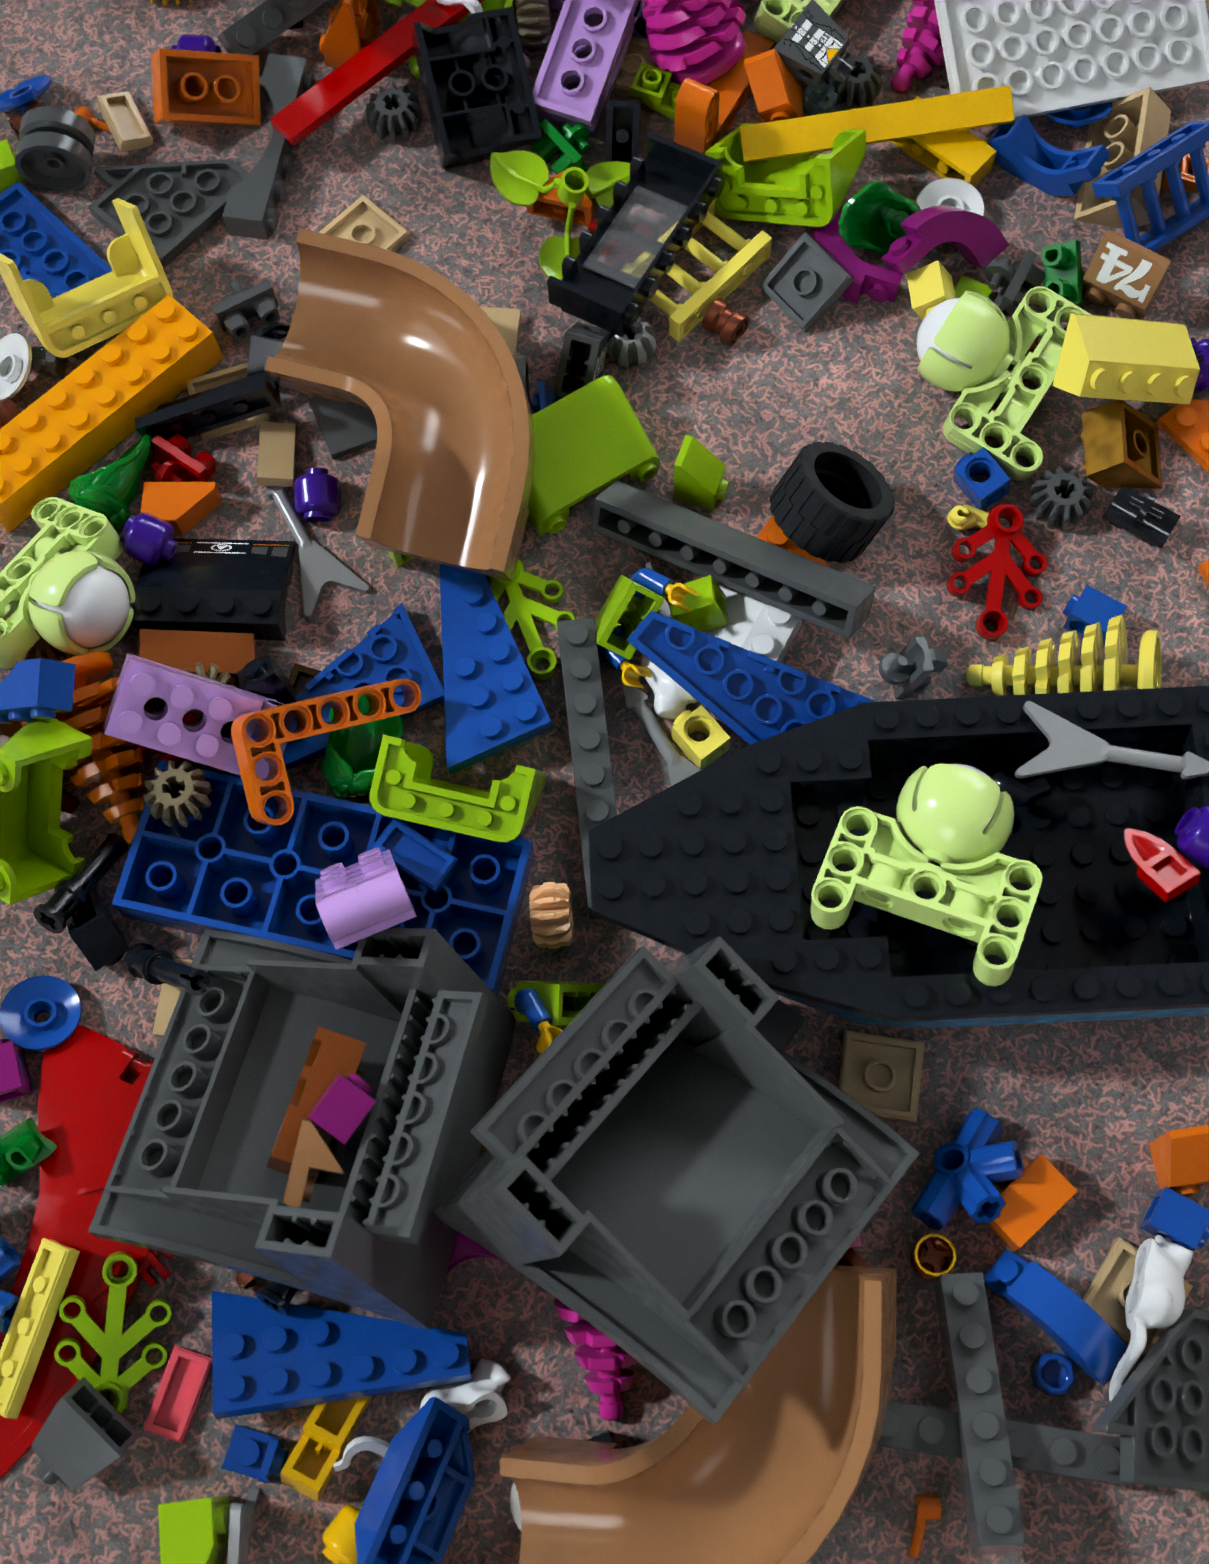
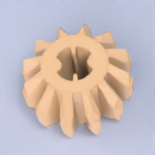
[529,882,574,949]

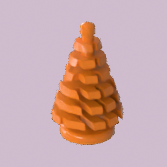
[21,651,145,844]

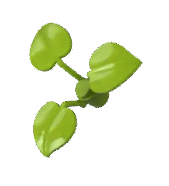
[490,150,630,280]

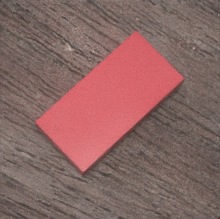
[142,1346,212,1444]

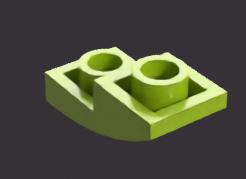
[630,62,681,120]

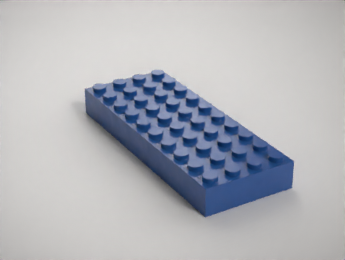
[112,760,535,997]

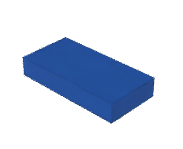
[371,818,459,894]

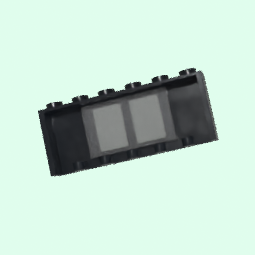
[547,132,725,338]

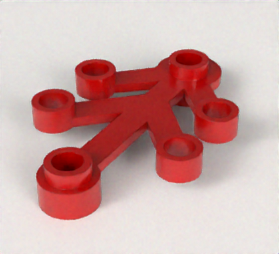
[946,504,1047,640]

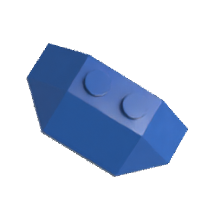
[355,1397,475,1564]

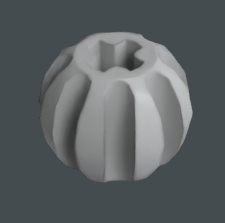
[607,317,657,368]

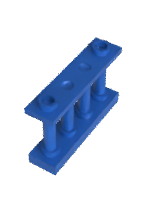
[1092,121,1209,252]

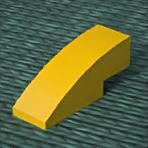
[280,1395,373,1502]

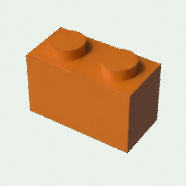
[986,1154,1078,1252]

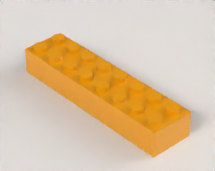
[0,295,224,533]

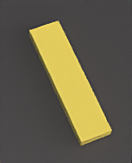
[0,1238,80,1419]

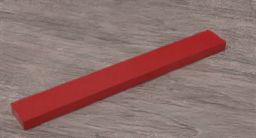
[270,0,485,146]

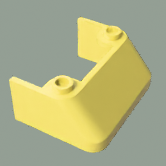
[0,198,173,358]

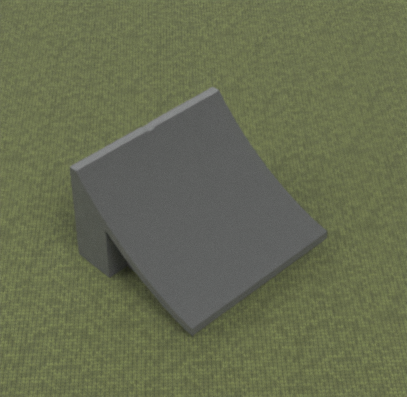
[88,928,516,1330]
[432,936,920,1423]

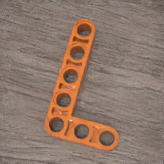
[674,29,777,155]
[231,679,422,825]

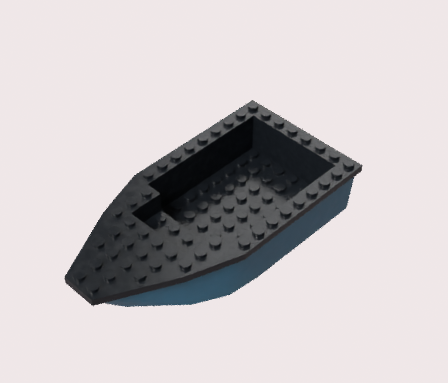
[588,686,1209,1028]

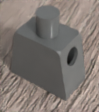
[32,1377,141,1488]

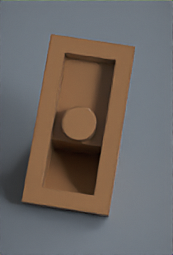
[283,1118,344,1208]

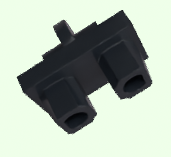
[1103,485,1181,549]

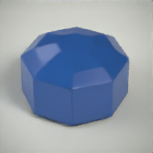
[1030,1352,1076,1395]

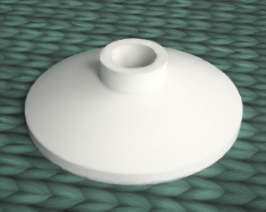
[916,178,984,216]
[0,333,32,401]

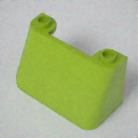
[705,123,866,227]
[528,375,660,536]
[0,719,92,905]
[370,735,547,843]

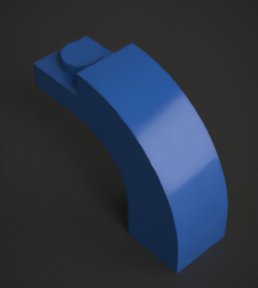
[986,115,1110,196]
[984,1249,1127,1386]

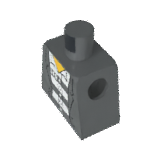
[774,0,856,88]
[553,322,611,398]

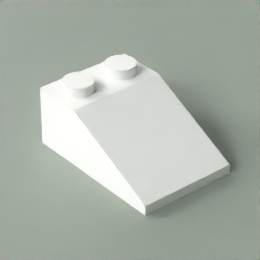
[704,583,802,663]

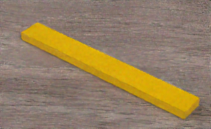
[739,85,1015,164]

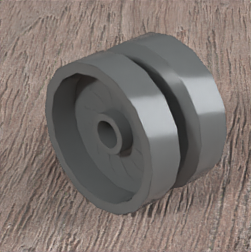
[15,106,96,191]

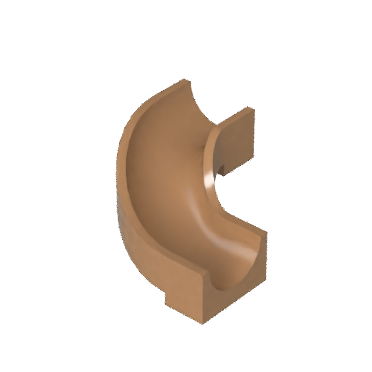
[264,228,535,581]
[500,1265,897,1564]

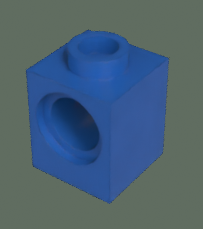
[954,447,1011,510]
[1063,585,1127,646]
[1140,1187,1209,1251]

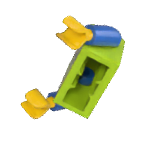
[596,568,698,689]
[507,981,605,1054]

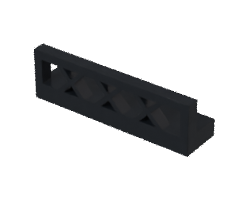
[135,371,281,449]

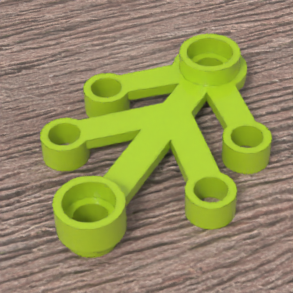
[489,559,575,680]
[54,1251,172,1414]

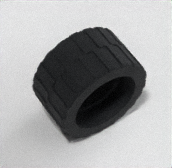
[769,441,895,563]

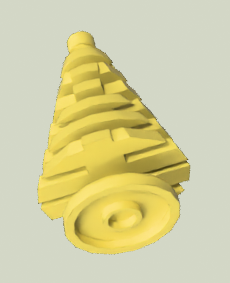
[966,614,1162,696]

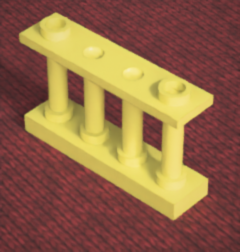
[621,198,772,342]

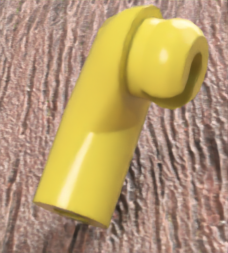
[947,505,989,531]

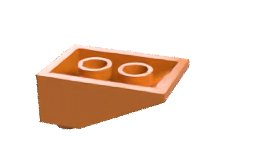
[319,0,381,68]
[151,48,261,125]

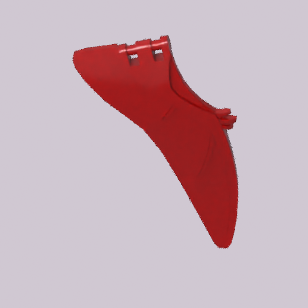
[0,1025,174,1479]

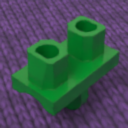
[531,118,590,174]
[1042,240,1086,306]
[0,1117,58,1186]

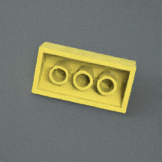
[1052,313,1200,404]

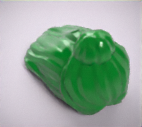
[839,181,921,255]
[68,433,151,532]
[321,695,403,799]

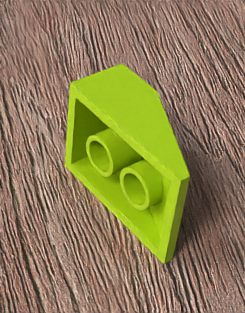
[158,1495,231,1564]

